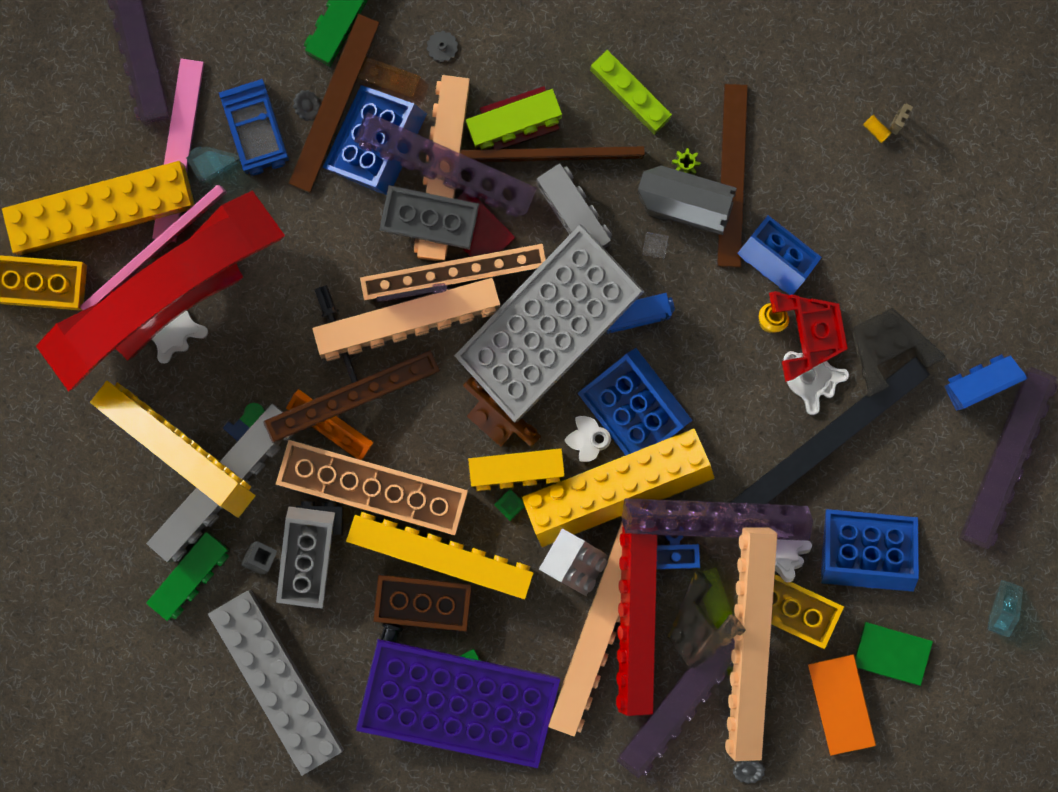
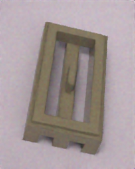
[889,103,913,135]

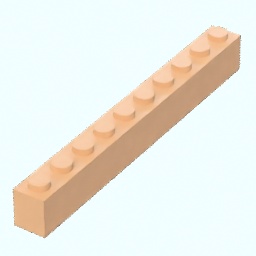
[548,510,656,737]
[725,527,777,761]

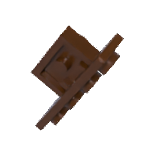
[463,376,541,447]

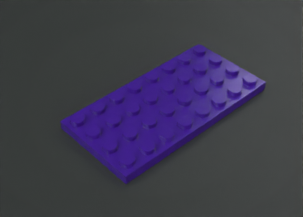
[356,639,560,768]

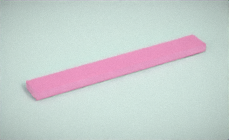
[152,59,204,243]
[80,185,227,310]

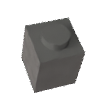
[241,541,277,575]

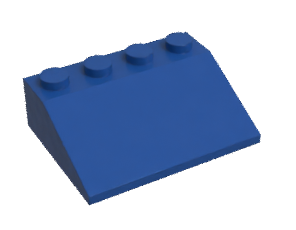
[323,85,427,195]
[578,348,693,455]
[821,509,919,592]

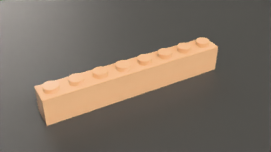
[414,75,470,262]
[360,244,546,300]

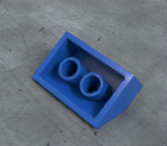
[737,215,822,295]
[944,354,1027,411]

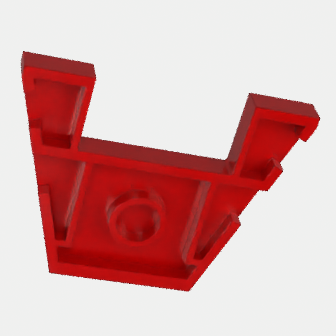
[769,291,848,382]

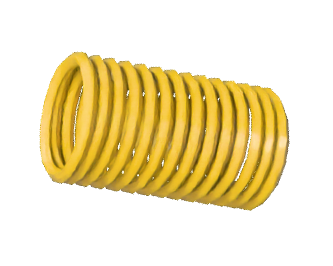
[863,115,892,143]

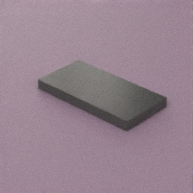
[379,185,479,250]

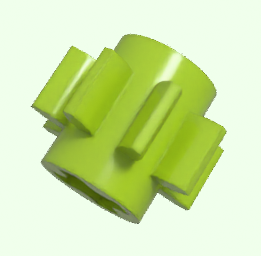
[671,148,701,175]

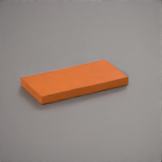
[808,654,876,756]

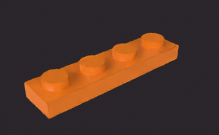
[286,389,374,460]

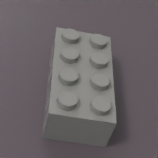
[536,163,612,249]
[276,507,335,609]

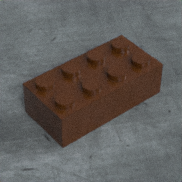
[373,575,472,631]

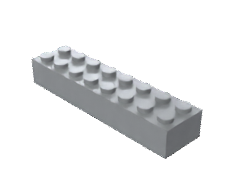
[146,404,294,562]
[208,590,344,776]

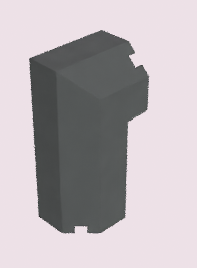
[638,166,737,235]

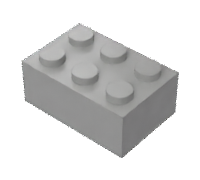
[539,528,609,596]

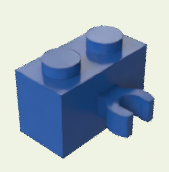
[656,529,700,570]

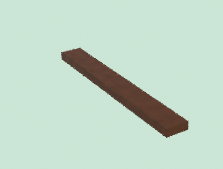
[289,14,380,193]
[717,84,748,267]
[460,146,645,163]
[263,350,440,443]

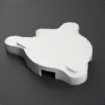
[152,311,208,364]
[783,351,849,415]
[771,528,812,582]

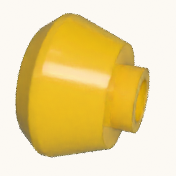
[759,303,789,333]

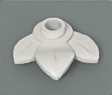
[565,416,611,462]

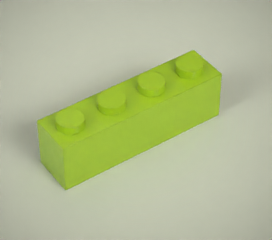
[590,50,672,135]
[466,89,562,150]

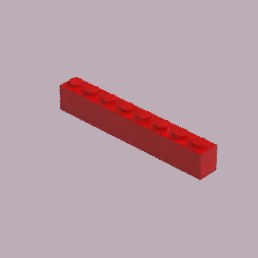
[616,526,657,716]

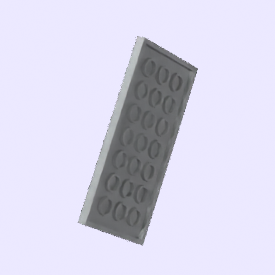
[454,225,645,422]

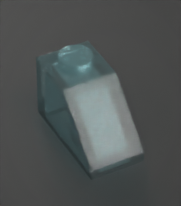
[186,146,241,185]
[987,580,1023,637]

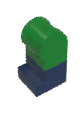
[223,403,266,442]

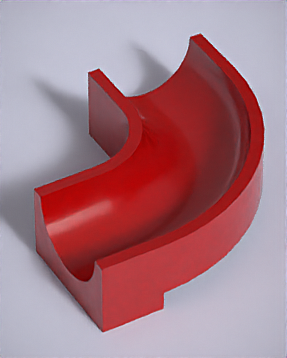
[36,190,285,392]

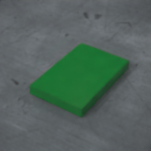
[855,622,933,686]

